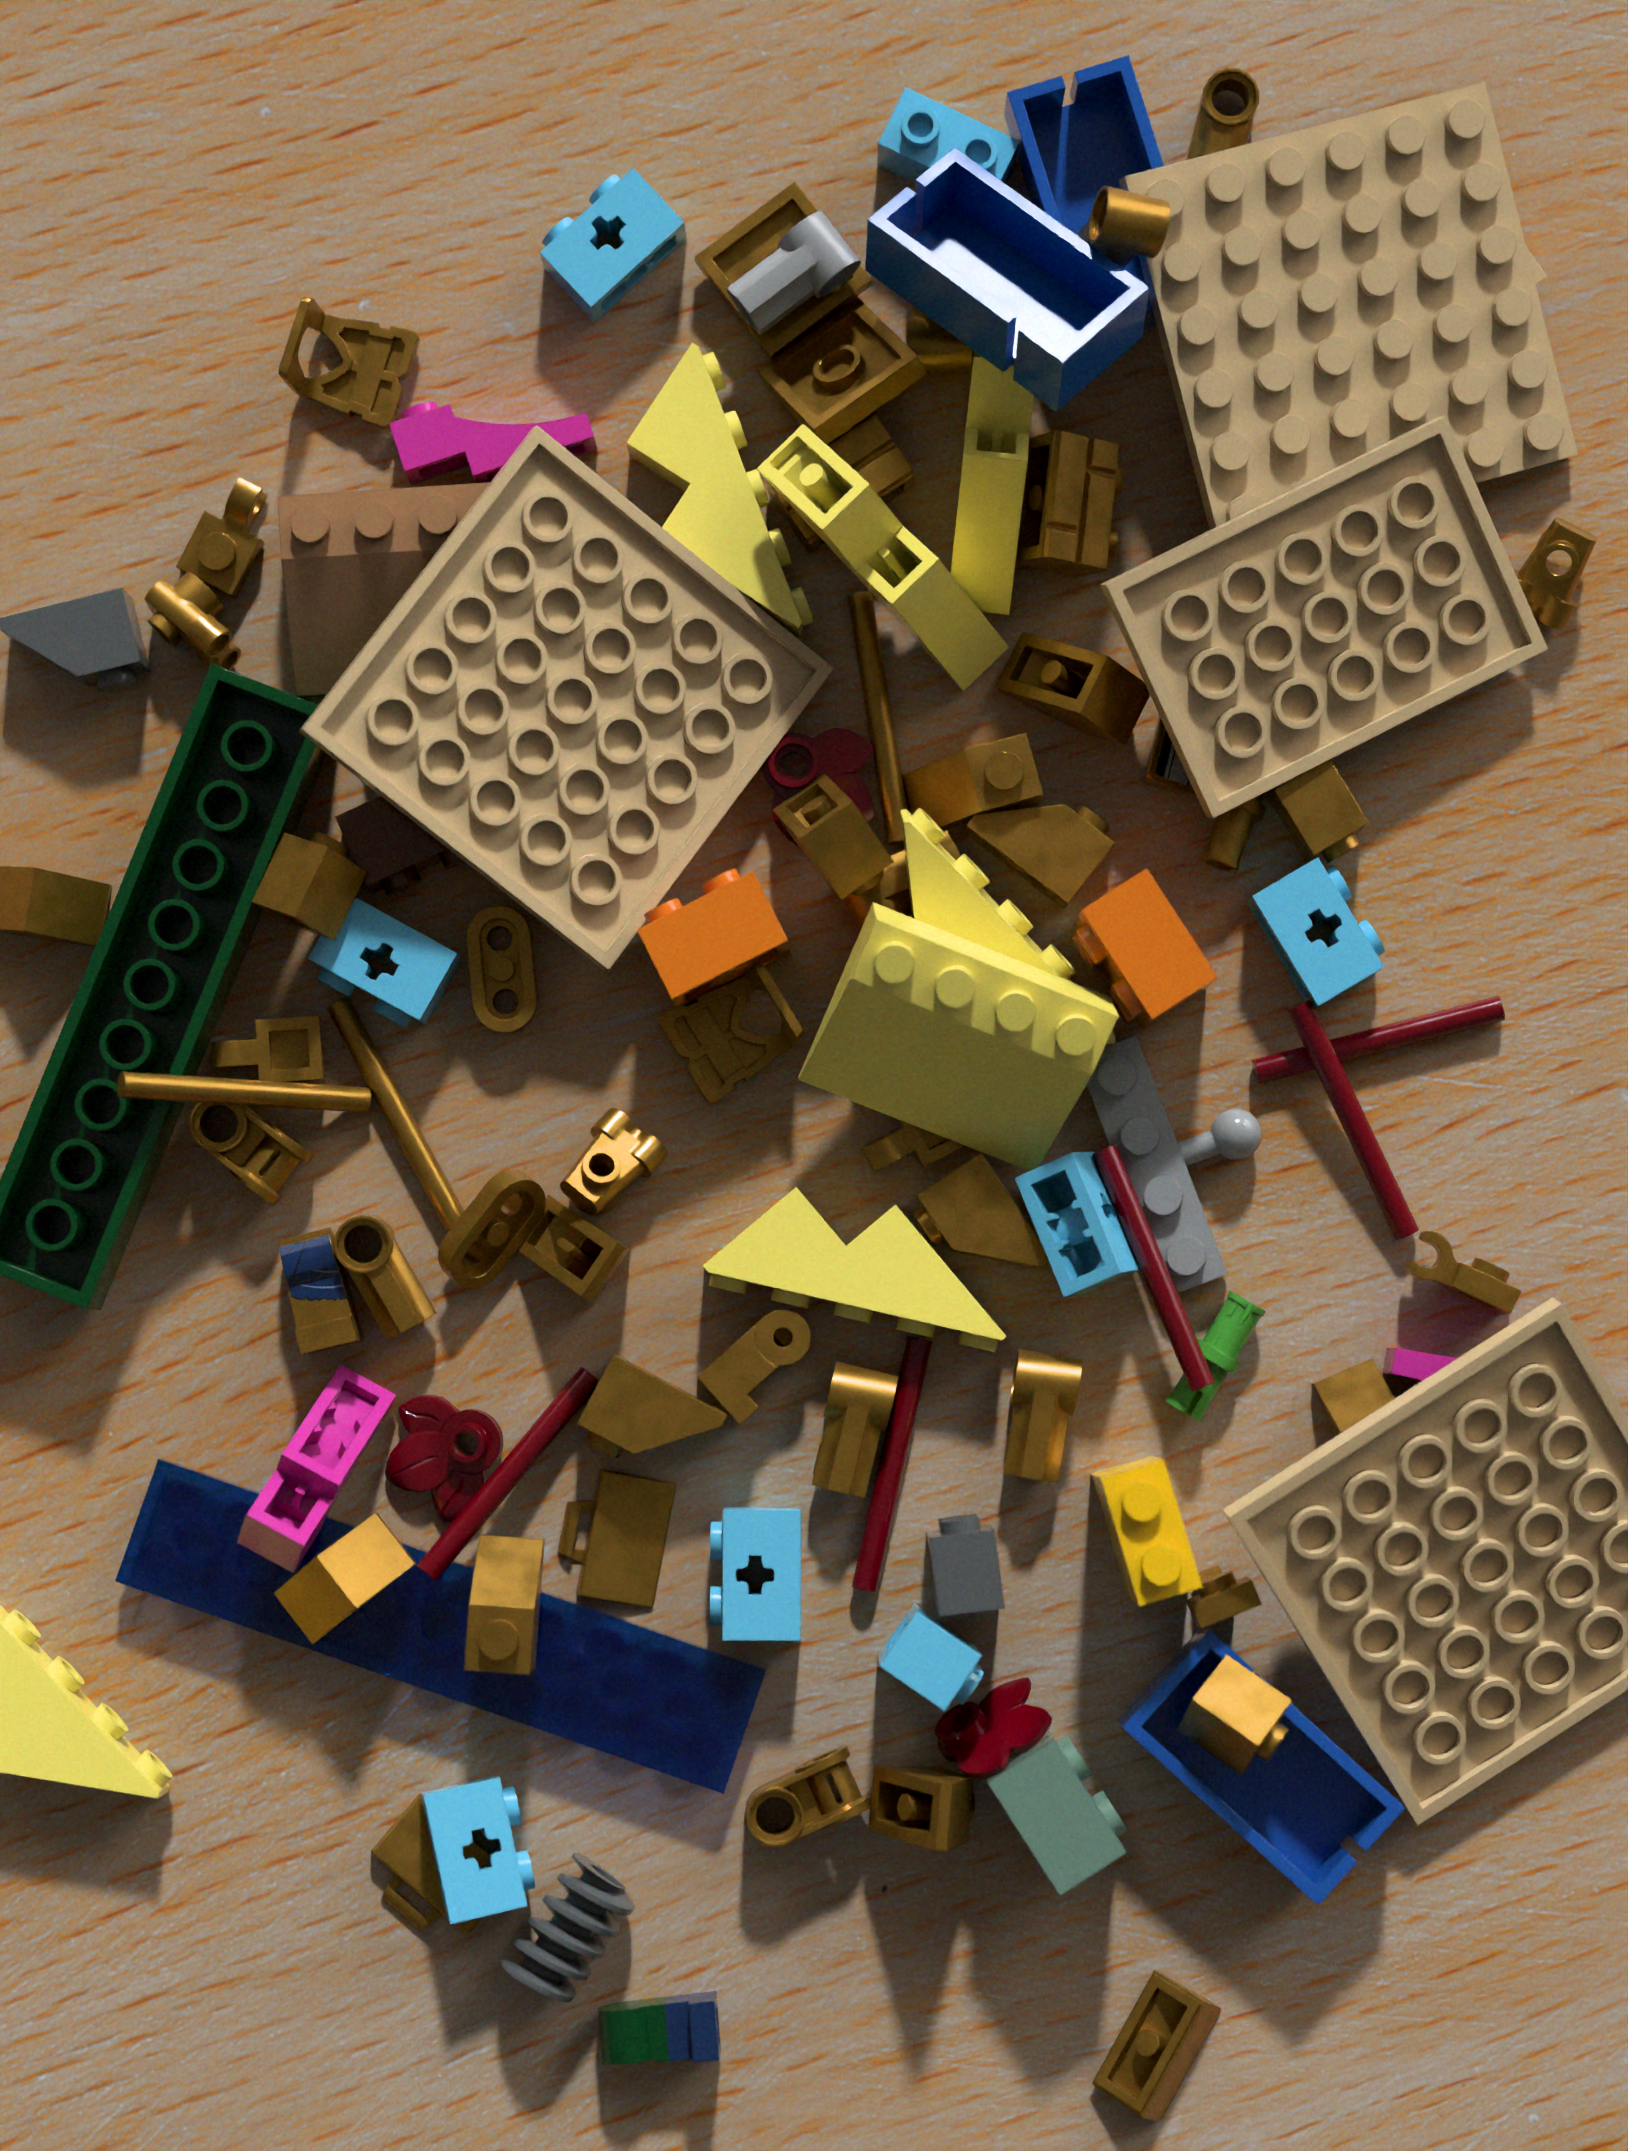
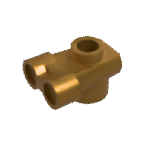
[1513,517,1597,630]
[144,572,241,670]
[560,1108,668,1215]

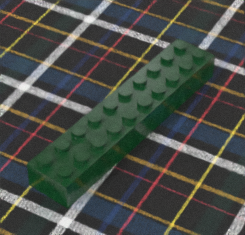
[0,663,327,1310]

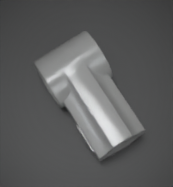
[727,211,861,336]

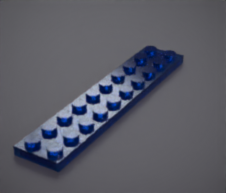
[115,1458,766,1794]

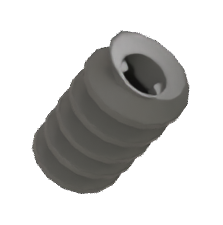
[500,1852,635,2002]

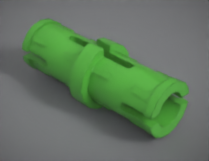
[1165,1291,1266,1422]

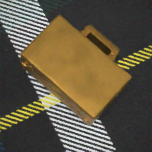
[557,1469,676,1609]
[371,1794,489,1935]

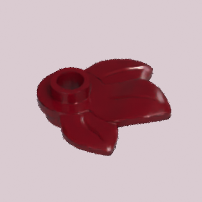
[762,728,874,847]
[385,1395,503,1522]
[935,1678,1052,1778]

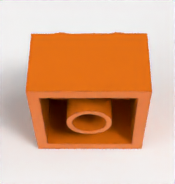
[1072,868,1218,1030]
[637,869,790,1008]

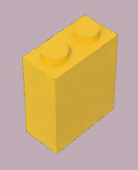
[1091,1455,1202,1606]

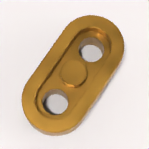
[466,905,538,1034]
[438,1169,546,1289]

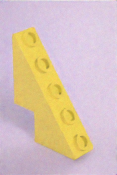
[626,343,814,639]
[950,351,1034,615]
[757,424,1009,691]
[900,808,1120,1044]
[703,1187,1006,1353]
[0,1605,173,1799]

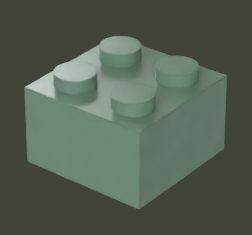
[986,1730,1128,1896]

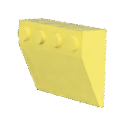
[798,902,1118,1171]

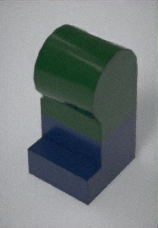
[598,1991,721,2064]

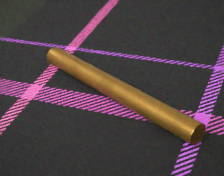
[847,591,908,845]
[327,997,464,1232]
[117,1072,371,1113]

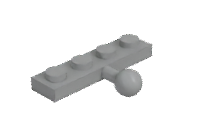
[1087,1035,1262,1293]

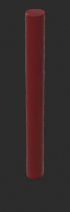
[1252,996,1505,1084]
[1287,999,1419,1240]
[1092,1145,1215,1393]
[851,1336,932,1592]
[416,1367,599,1582]

